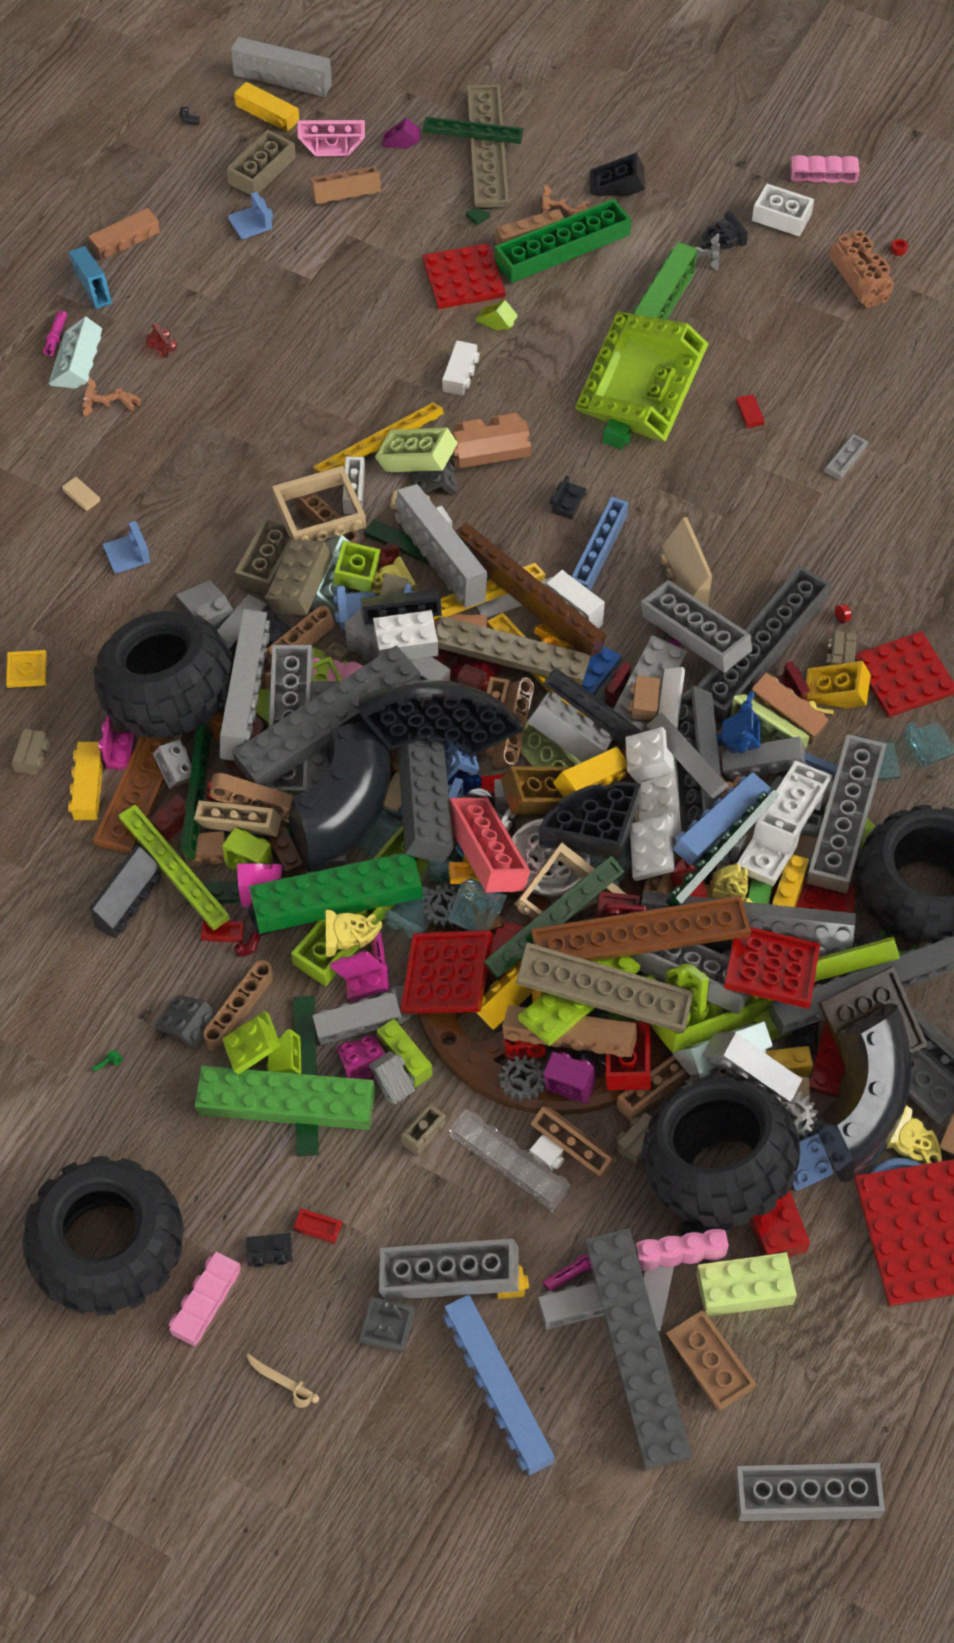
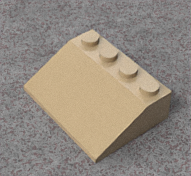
[660,517,712,606]

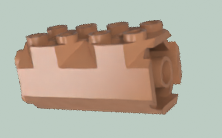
[829,230,894,308]
[451,413,531,468]

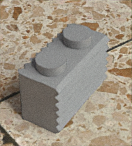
[369,1051,415,1104]

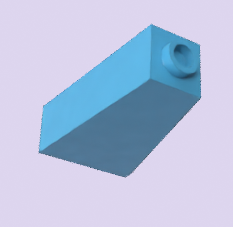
[69,246,112,309]

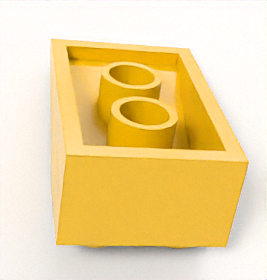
[806,661,871,708]

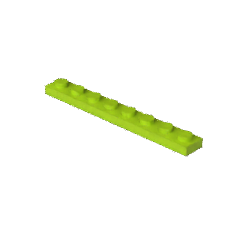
[118,805,230,931]

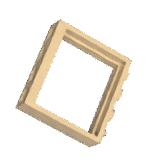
[272,466,366,541]
[514,843,626,920]

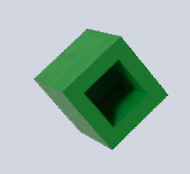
[602,418,632,450]

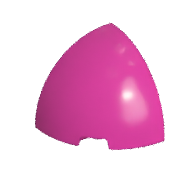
[237,864,283,908]

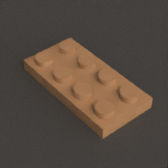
[665,1310,757,1412]

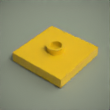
[6,650,47,688]

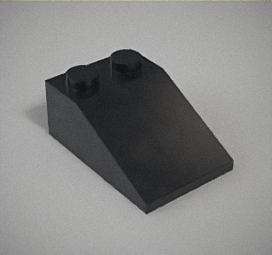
[590,153,645,195]

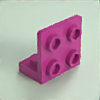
[99,715,135,770]
[330,951,388,1002]
[336,1035,385,1082]

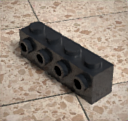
[360,589,442,625]

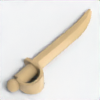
[247,1354,319,1408]

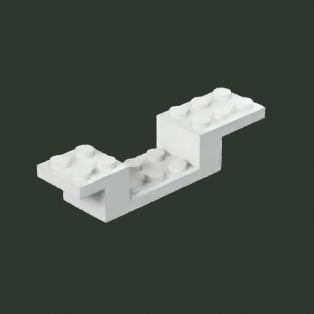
[626,727,681,881]
[737,760,834,886]

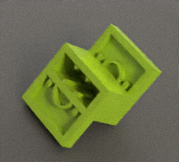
[222,1010,281,1075]

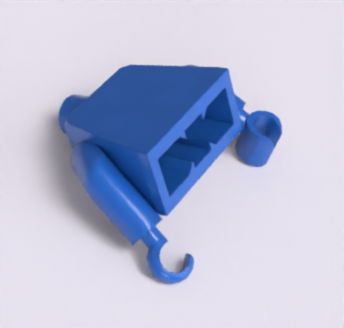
[716,691,760,754]

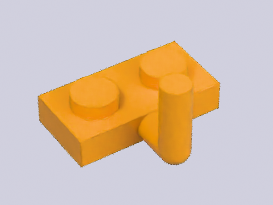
[533,622,573,649]
[448,854,481,884]

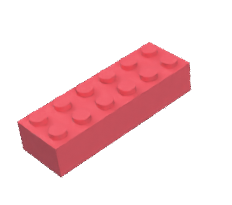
[449,797,530,893]

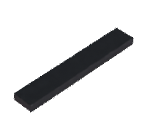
[543,667,643,745]

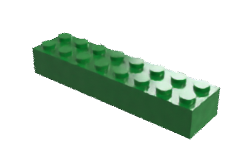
[495,199,632,283]
[249,852,423,934]

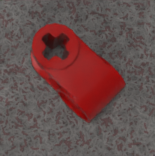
[503,1037,546,1061]

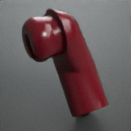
[234,932,261,957]

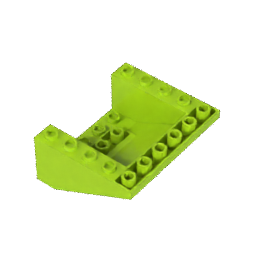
[575,311,709,442]

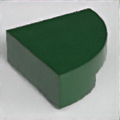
[466,209,490,225]

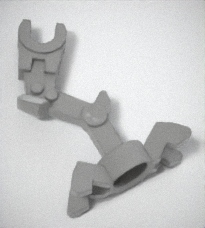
[666,233,720,271]

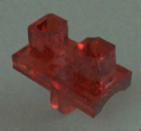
[145,323,177,358]
[368,543,400,567]

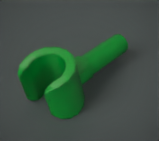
[92,1050,123,1071]

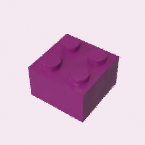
[543,1052,596,1104]

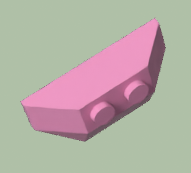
[298,120,365,157]

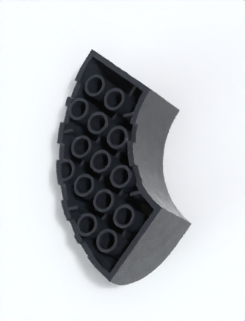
[359,680,524,757]
[288,721,391,872]
[813,1003,912,1182]

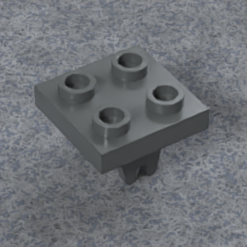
[359,1297,415,1353]

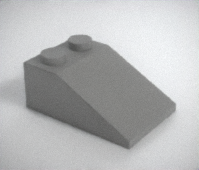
[176,580,233,630]

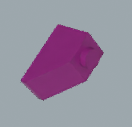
[381,117,421,149]

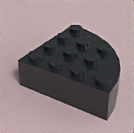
[539,782,641,861]

